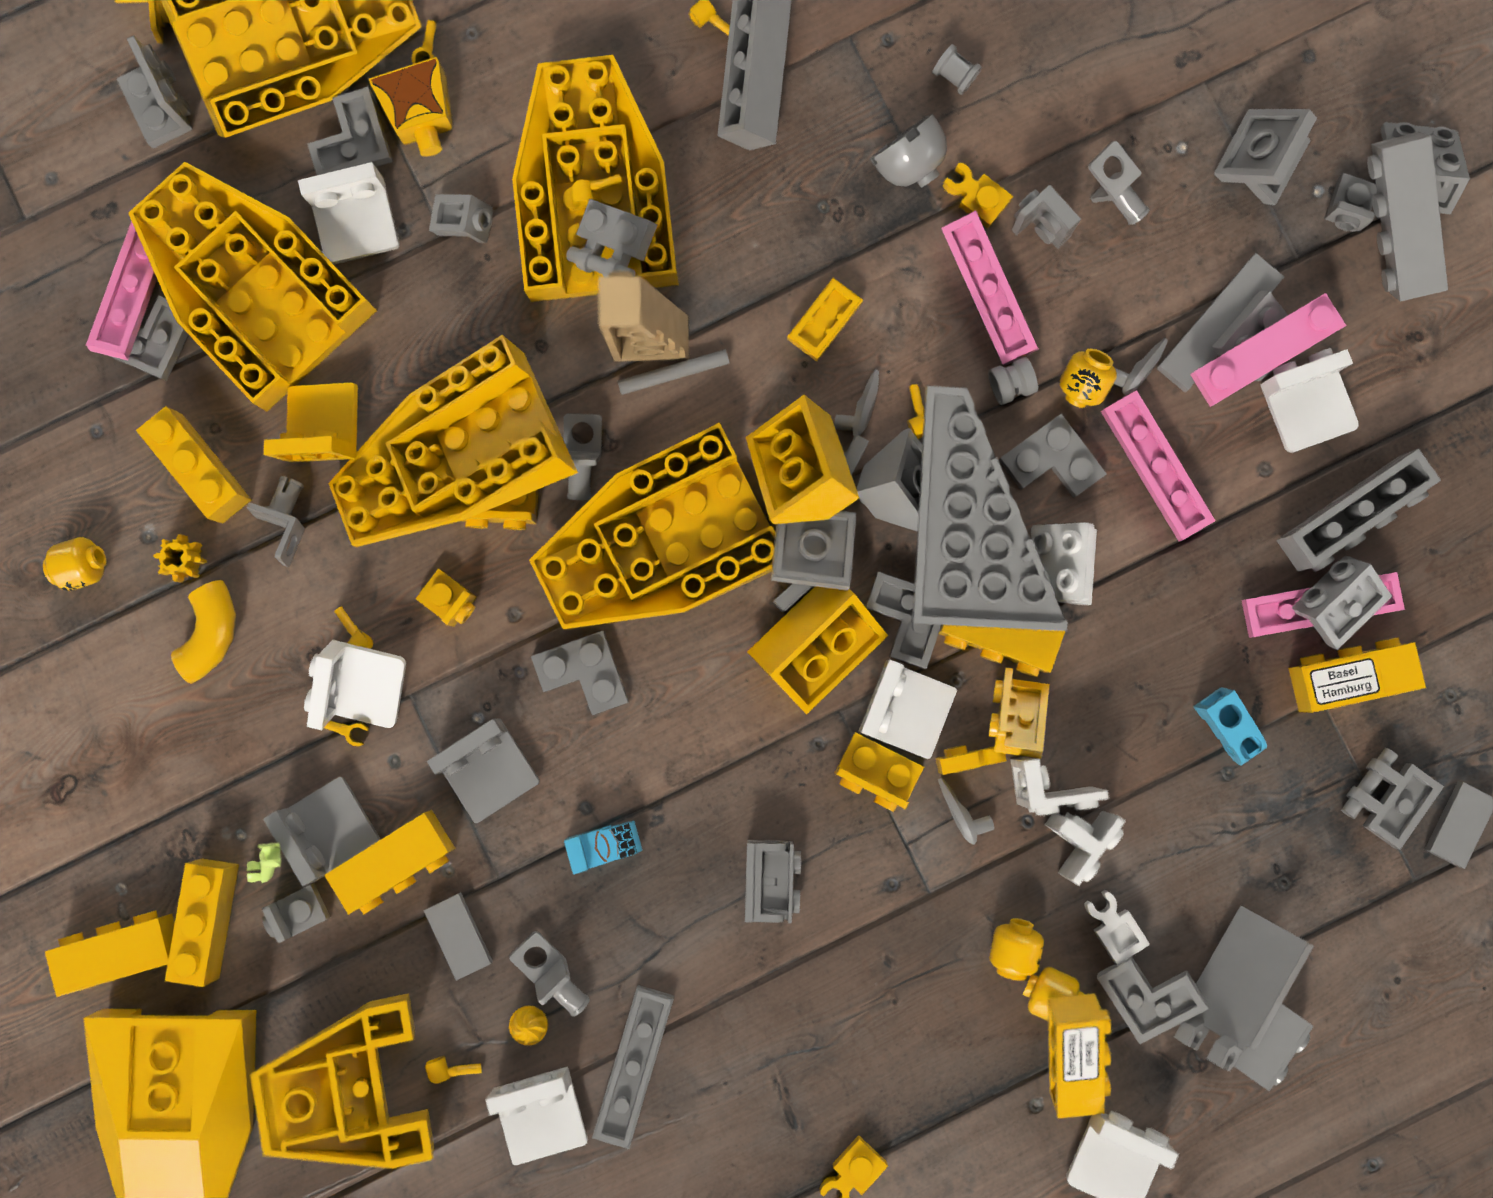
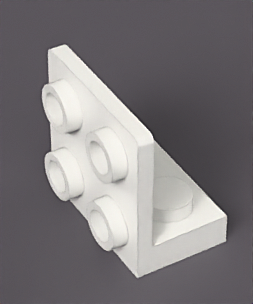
[298,162,399,264]
[858,659,957,759]
[1010,757,1109,815]
[486,1067,588,1165]

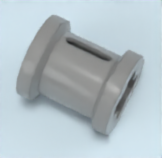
[932,44,982,95]

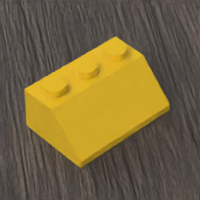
[745,395,859,524]
[747,586,888,715]

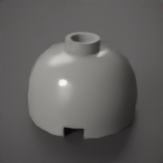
[870,114,947,188]

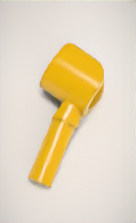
[689,0,730,36]
[411,20,436,64]
[571,174,622,207]
[907,384,925,439]
[334,606,373,649]
[324,720,369,746]
[425,1056,482,1084]

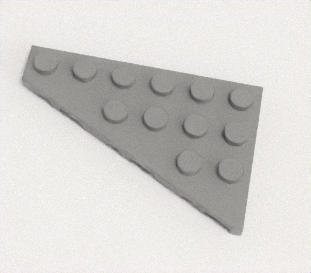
[912,386,1068,631]

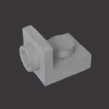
[1324,173,1377,232]
[429,194,493,243]
[262,883,331,943]

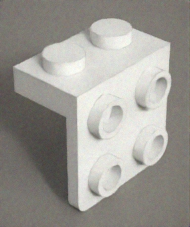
[1260,348,1359,453]
[304,640,406,730]
[1066,1111,1179,1198]

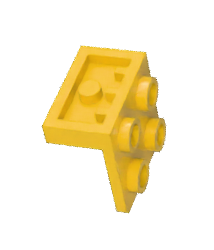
[264,382,358,462]

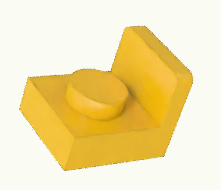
[415,569,477,627]

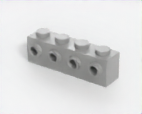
[717,0,792,151]
[1367,132,1448,302]
[1276,448,1441,572]

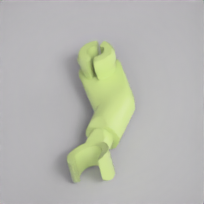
[247,843,281,883]

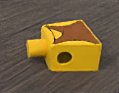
[369,57,453,157]

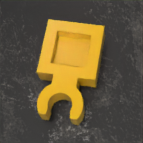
[943,162,1013,229]
[935,745,1007,775]
[819,1135,888,1198]

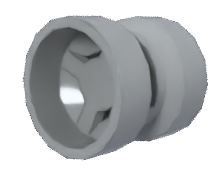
[988,357,1038,405]

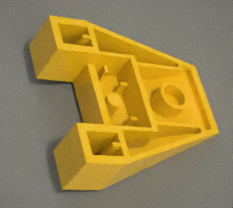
[251,993,435,1169]

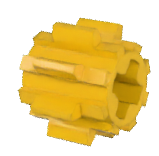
[153,534,207,583]

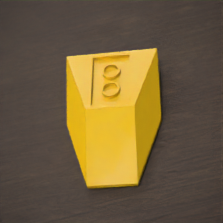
[161,0,421,138]
[512,55,679,302]
[128,162,377,412]
[329,335,578,547]
[529,423,775,629]
[84,1008,257,1198]

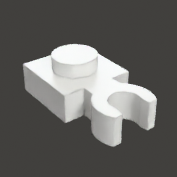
[1084,890,1150,965]

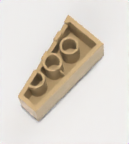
[599,271,689,361]

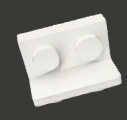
[1031,523,1097,605]
[1044,811,1125,886]

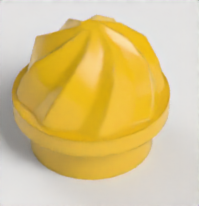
[509,1005,548,1046]

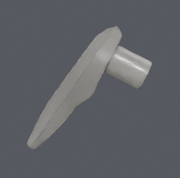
[1114,338,1168,395]
[835,369,879,436]
[938,777,994,845]

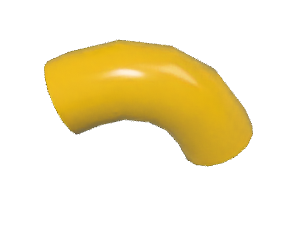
[171,580,236,684]

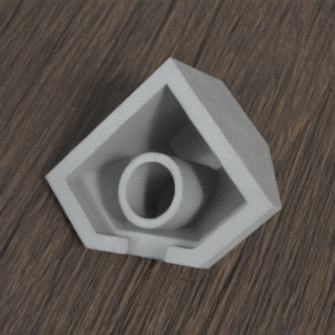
[857,428,922,531]

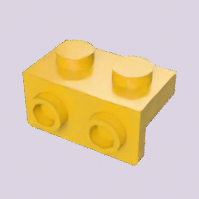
[989,667,1050,759]

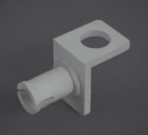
[1088,141,1150,225]
[564,413,602,500]
[246,476,305,567]
[509,931,590,1017]

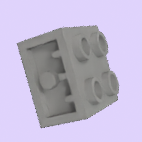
[116,35,193,149]
[1381,122,1470,214]
[427,718,540,823]
[263,777,380,886]

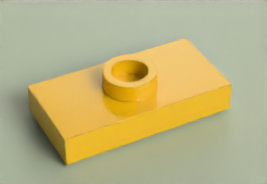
[787,277,863,362]

